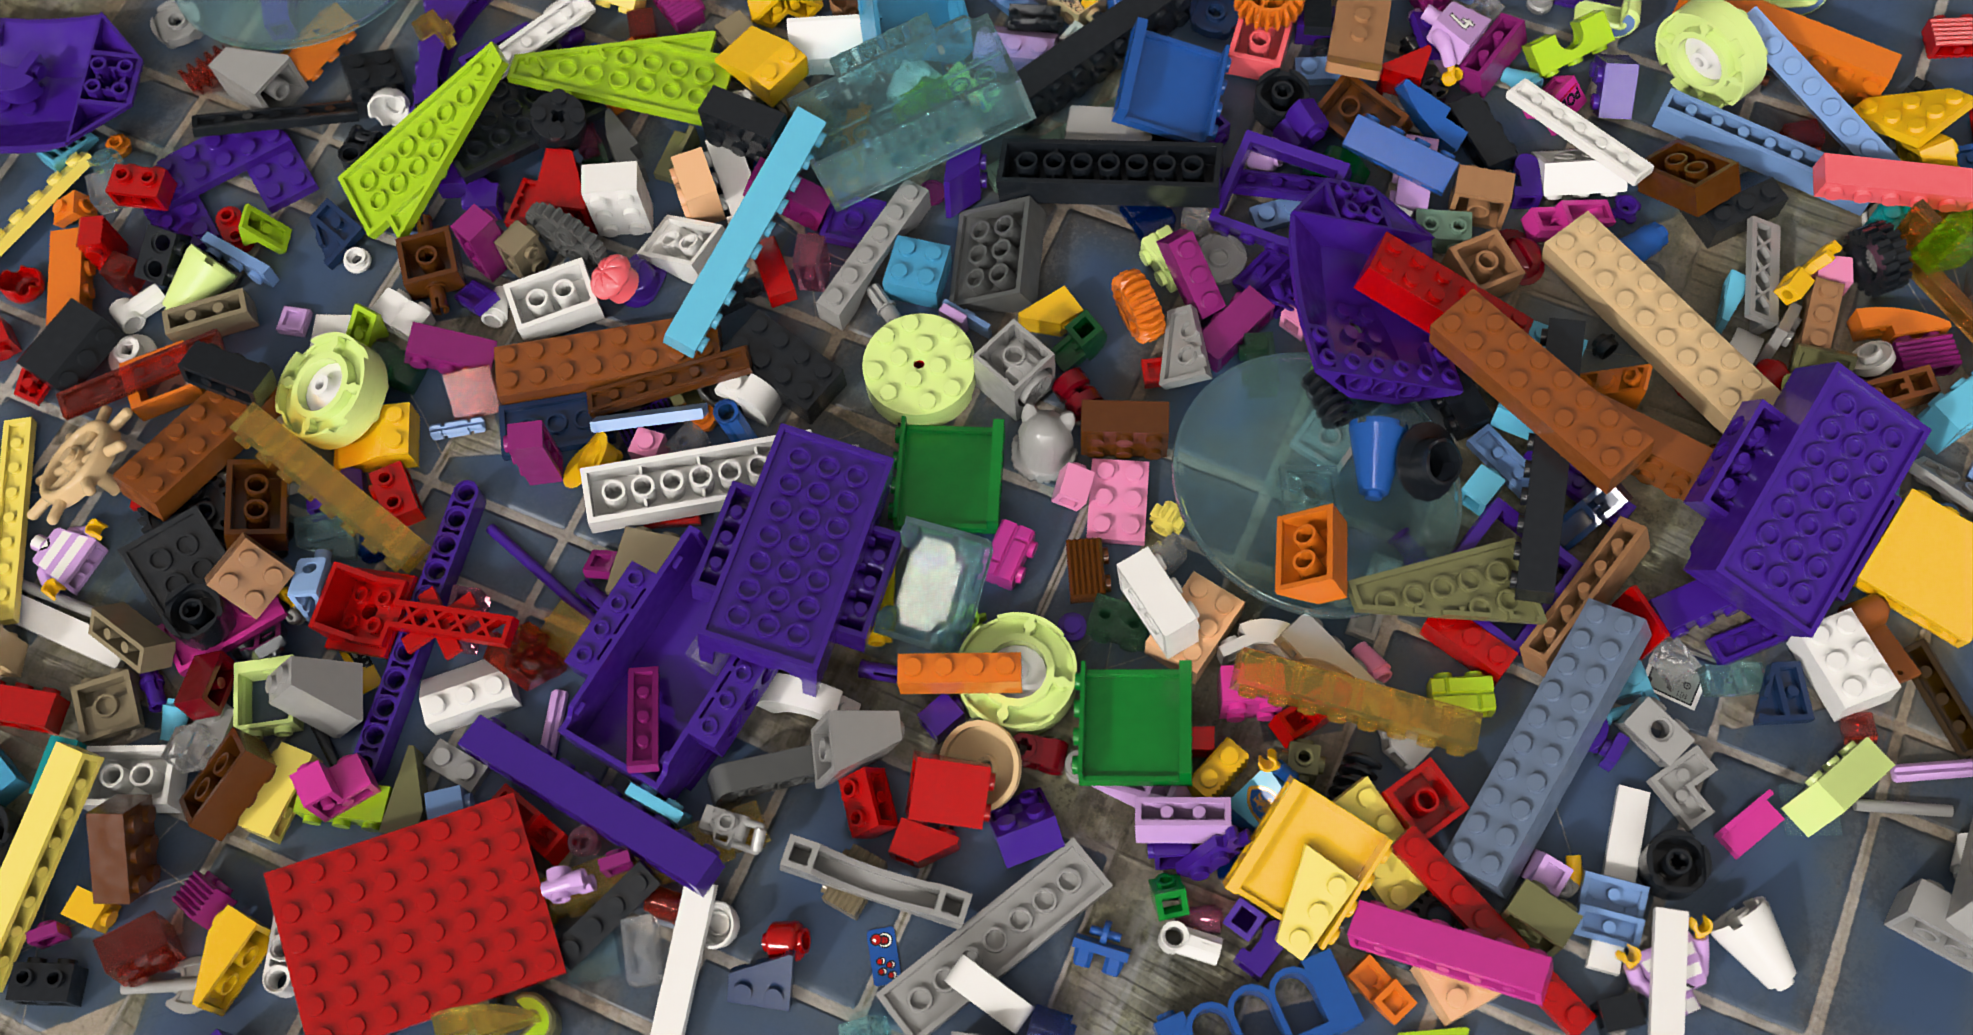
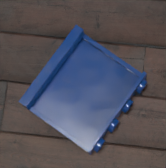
[1111,17,1232,142]

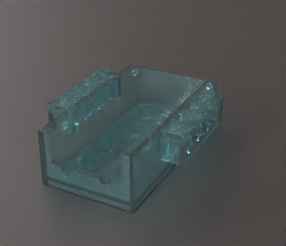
[786,12,1036,212]

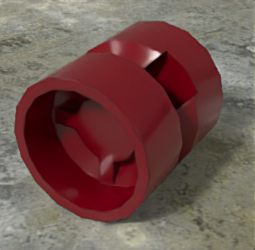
[1052,367,1104,421]

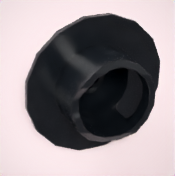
[1396,422,1463,502]

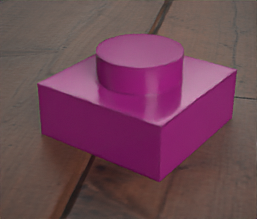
[582,549,617,580]
[597,849,636,878]
[25,920,72,950]

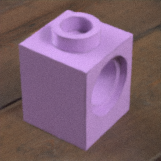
[1519,849,1574,897]

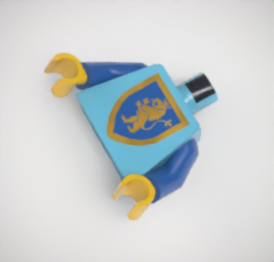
[1231,748,1300,832]

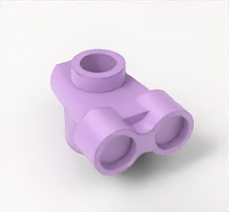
[540,866,597,904]

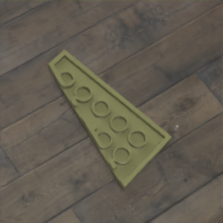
[1347,537,1548,625]

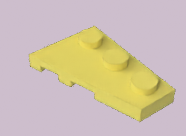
[1275,843,1359,961]

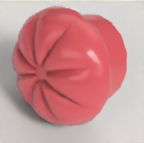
[590,254,639,304]

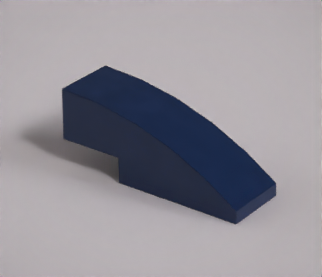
[1560,483,1633,551]

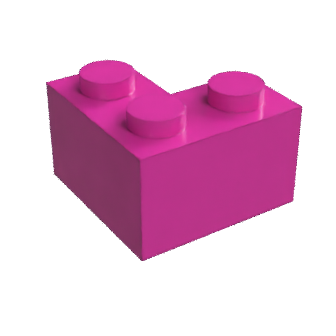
[289,753,381,822]

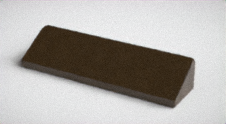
[1903,638,1973,759]

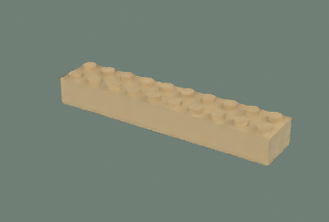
[1541,211,1781,435]

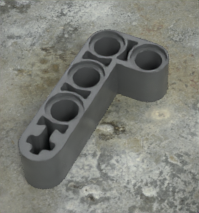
[707,744,815,810]

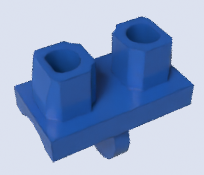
[1072,919,1132,977]

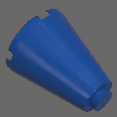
[1348,416,1409,501]

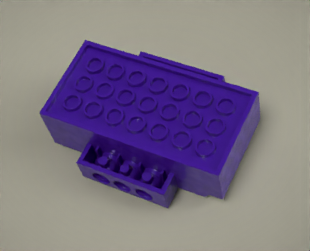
[1683,361,1932,638]
[691,423,903,697]
[558,524,779,801]

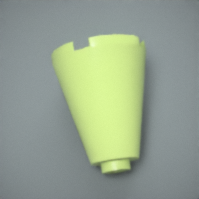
[162,244,238,310]

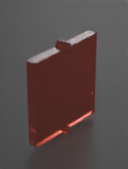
[442,364,500,420]

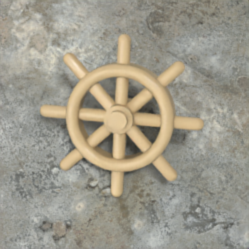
[27,405,133,525]

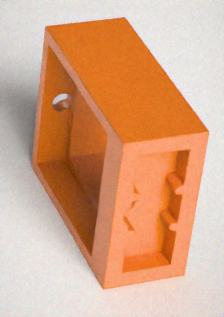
[119,340,206,422]

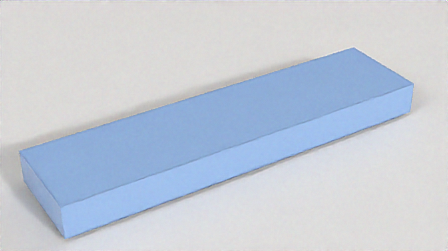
[589,403,709,433]

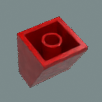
[532,147,598,237]
[905,751,996,830]

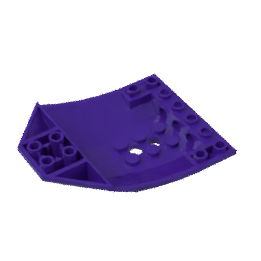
[0,11,144,154]
[1288,177,1464,405]

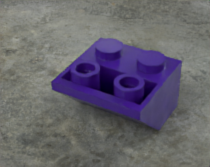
[988,787,1065,868]

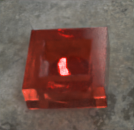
[1838,712,1878,745]

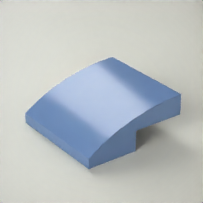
[1573,870,1650,949]

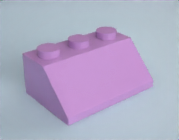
[972,24,1059,75]

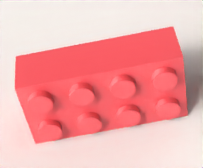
[1225,18,1295,80]

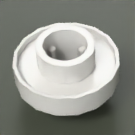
[1852,340,1896,377]

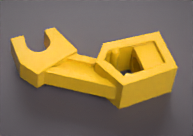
[1773,240,1843,306]

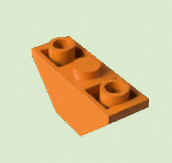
[1580,364,1653,410]

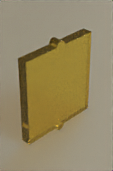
[533,600,591,662]

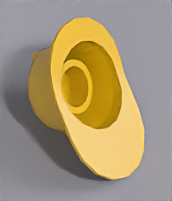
[563,432,623,488]

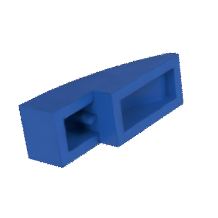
[1395,79,1468,154]

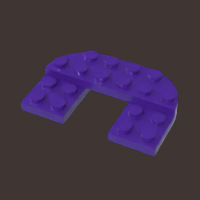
[142,129,320,250]

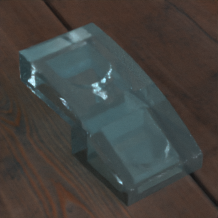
[1697,661,1765,697]

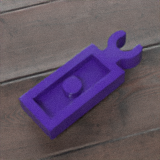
[1175,825,1251,881]

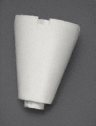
[1710,896,1797,991]

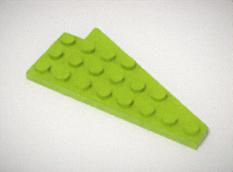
[507,31,732,126]
[337,41,509,239]

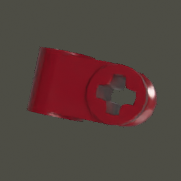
[1013,733,1069,776]

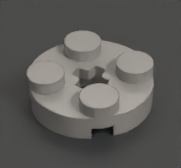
[150,0,205,49]

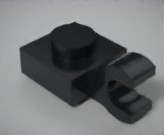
[720,276,763,317]

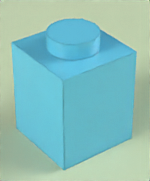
[1456,464,1506,516]

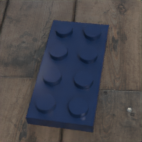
[498,392,617,461]

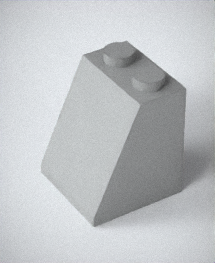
[208,47,309,109]
[265,656,363,738]
[811,710,905,789]

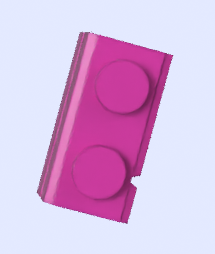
[979,519,1038,591]

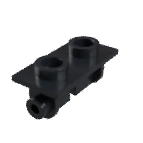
[1007,3,1064,33]

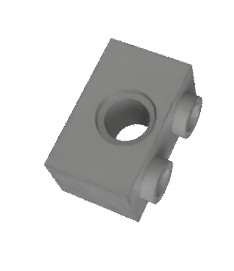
[1614,696,1695,767]

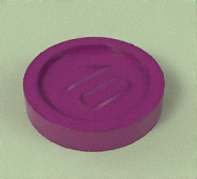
[920,180,945,206]

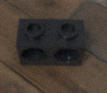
[133,224,192,287]

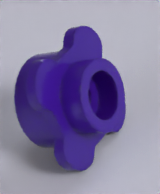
[1611,195,1641,224]

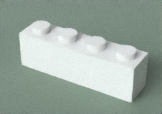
[704,140,751,225]

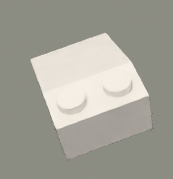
[637,214,726,284]

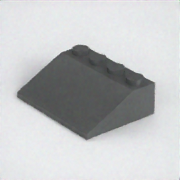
[949,196,1046,313]

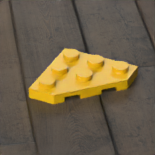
[1852,88,1973,149]

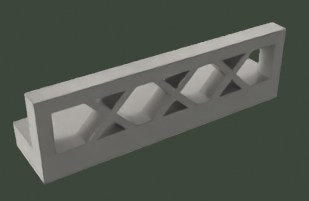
[1744,215,1781,335]

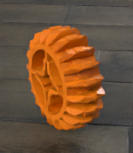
[1234,0,1305,33]
[1111,268,1166,344]

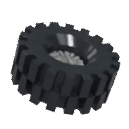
[1843,220,1913,297]

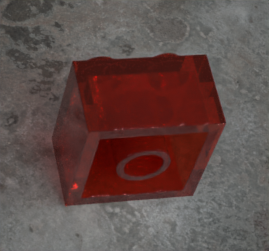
[92,910,187,987]

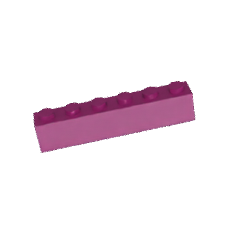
[1347,900,1553,1006]

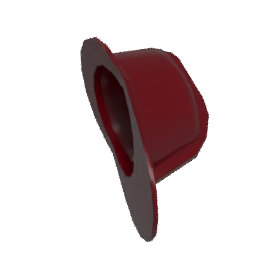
[1499,229,1545,286]

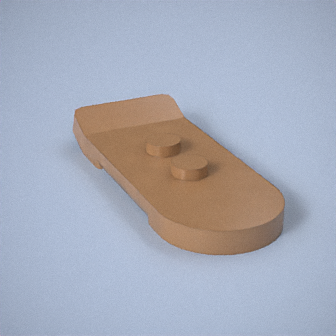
[1325,0,1392,81]

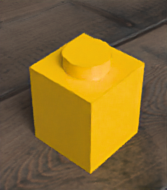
[60,886,122,934]

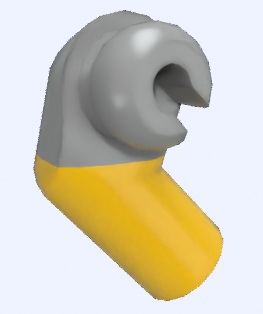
[278,586,306,625]
[1559,855,1583,899]

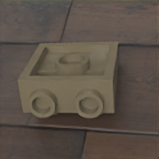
[70,667,145,745]

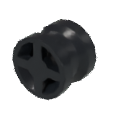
[1421,77,1448,103]

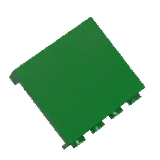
[888,416,1005,534]
[1072,660,1192,786]

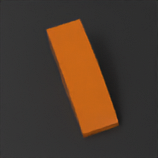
[1846,307,1952,345]

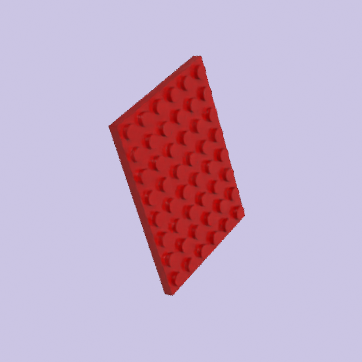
[263,792,567,1035]

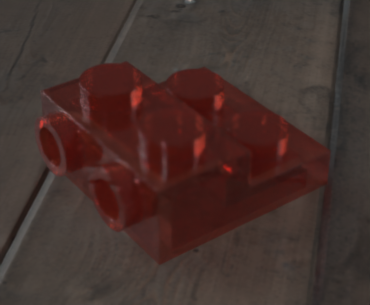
[483,621,568,692]

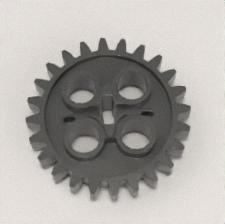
[525,201,608,269]

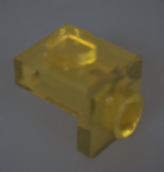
[411,9,457,50]

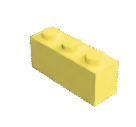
[237,741,323,844]

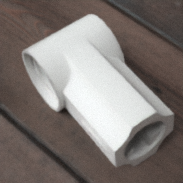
[109,283,165,334]
[1158,921,1223,966]

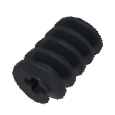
[1301,368,1358,429]
[1327,752,1382,801]

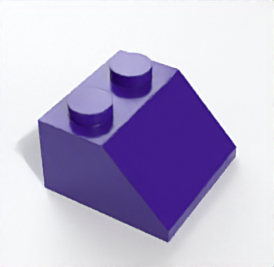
[944,140,988,218]

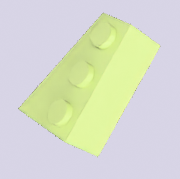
[1781,736,1895,838]

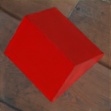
[1375,44,1432,96]

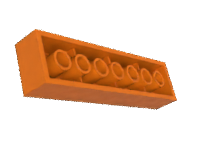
[1672,0,1902,106]

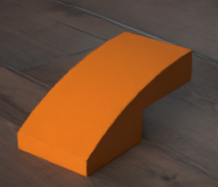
[1344,954,1417,1025]

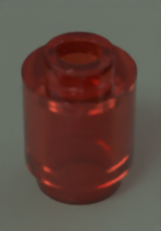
[643,886,682,924]

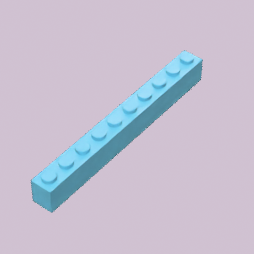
[663,106,827,359]

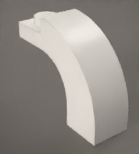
[1216,619,1324,683]
[756,673,861,720]

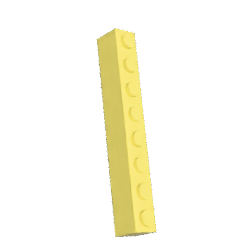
[0,741,104,993]

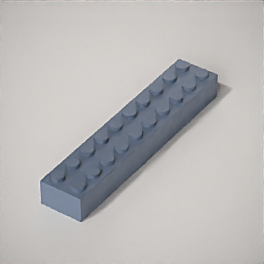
[1444,598,1652,900]

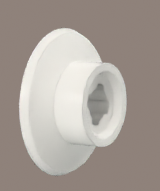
[109,334,157,377]

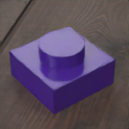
[1598,732,1630,772]

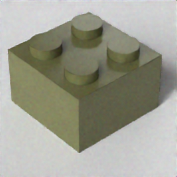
[1499,878,1583,957]

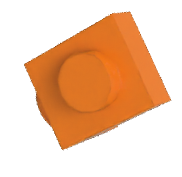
[52,190,98,228]

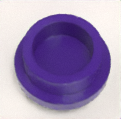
[1057,612,1087,642]

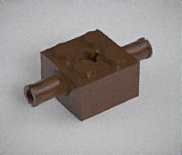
[395,214,466,315]

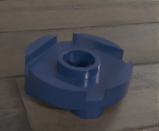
[1189,0,1239,40]

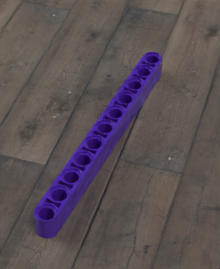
[353,480,486,783]

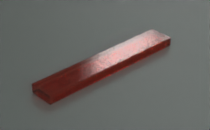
[56,328,226,421]

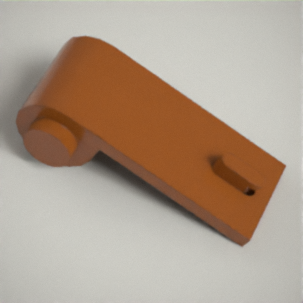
[1837,594,1921,684]

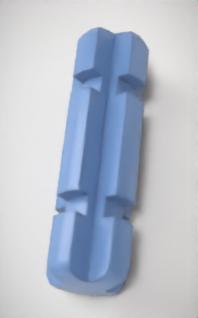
[429,416,486,441]

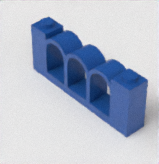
[1152,947,1364,1035]

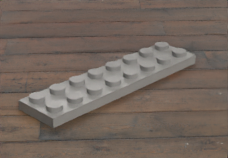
[875,837,1113,1035]

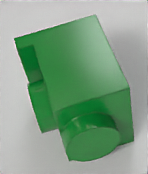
[1148,873,1190,921]

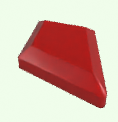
[14,367,51,406]

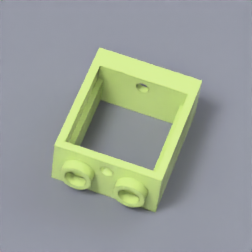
[233,654,304,740]

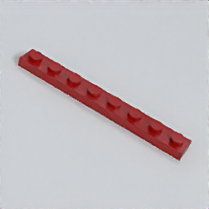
[1390,825,1597,1035]

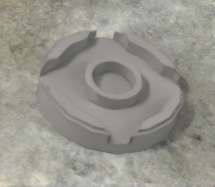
[1198,233,1247,285]

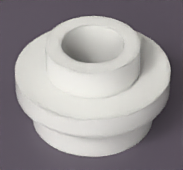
[343,247,372,274]

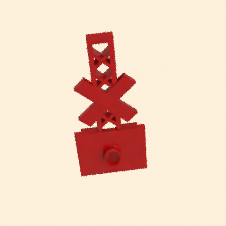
[308,561,520,661]

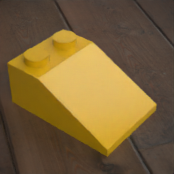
[715,25,809,108]
[333,402,420,474]
[192,905,271,1017]

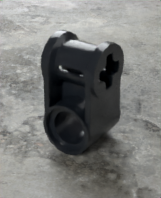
[338,124,384,170]

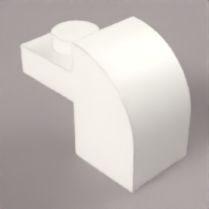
[714,373,782,427]

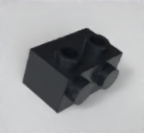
[5,957,89,1007]

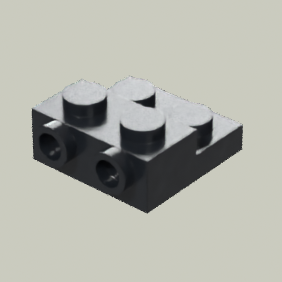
[340,49,406,104]

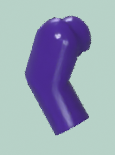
[558,26,586,48]

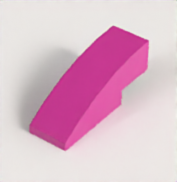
[1521,199,1616,243]

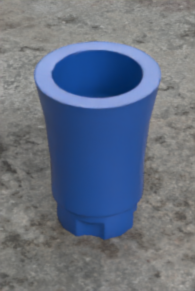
[1619,221,1669,262]

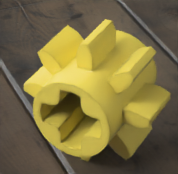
[1149,501,1186,537]

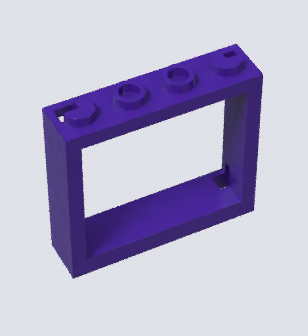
[1208,130,1352,255]
[1450,497,1583,656]

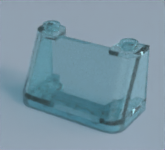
[873,516,993,653]

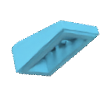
[36,132,99,172]
[1715,269,1745,334]

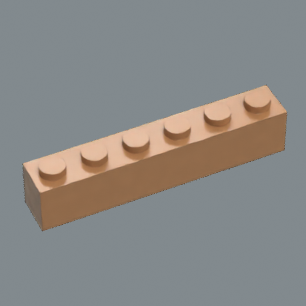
[1519,516,1651,677]

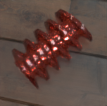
[177,43,225,95]

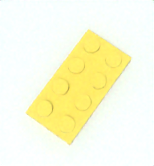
[1332,776,1428,912]

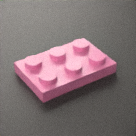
[1086,458,1149,546]

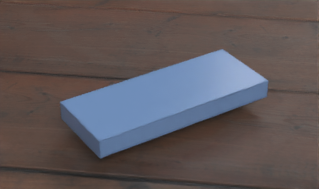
[942,299,992,339]

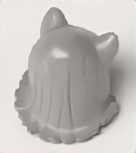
[1011,402,1078,484]

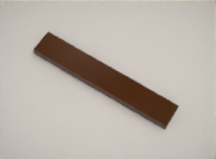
[586,345,753,419]

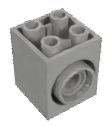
[973,318,1056,421]

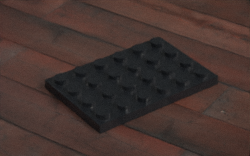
[414,40,608,185]

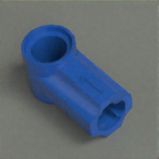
[713,399,758,443]

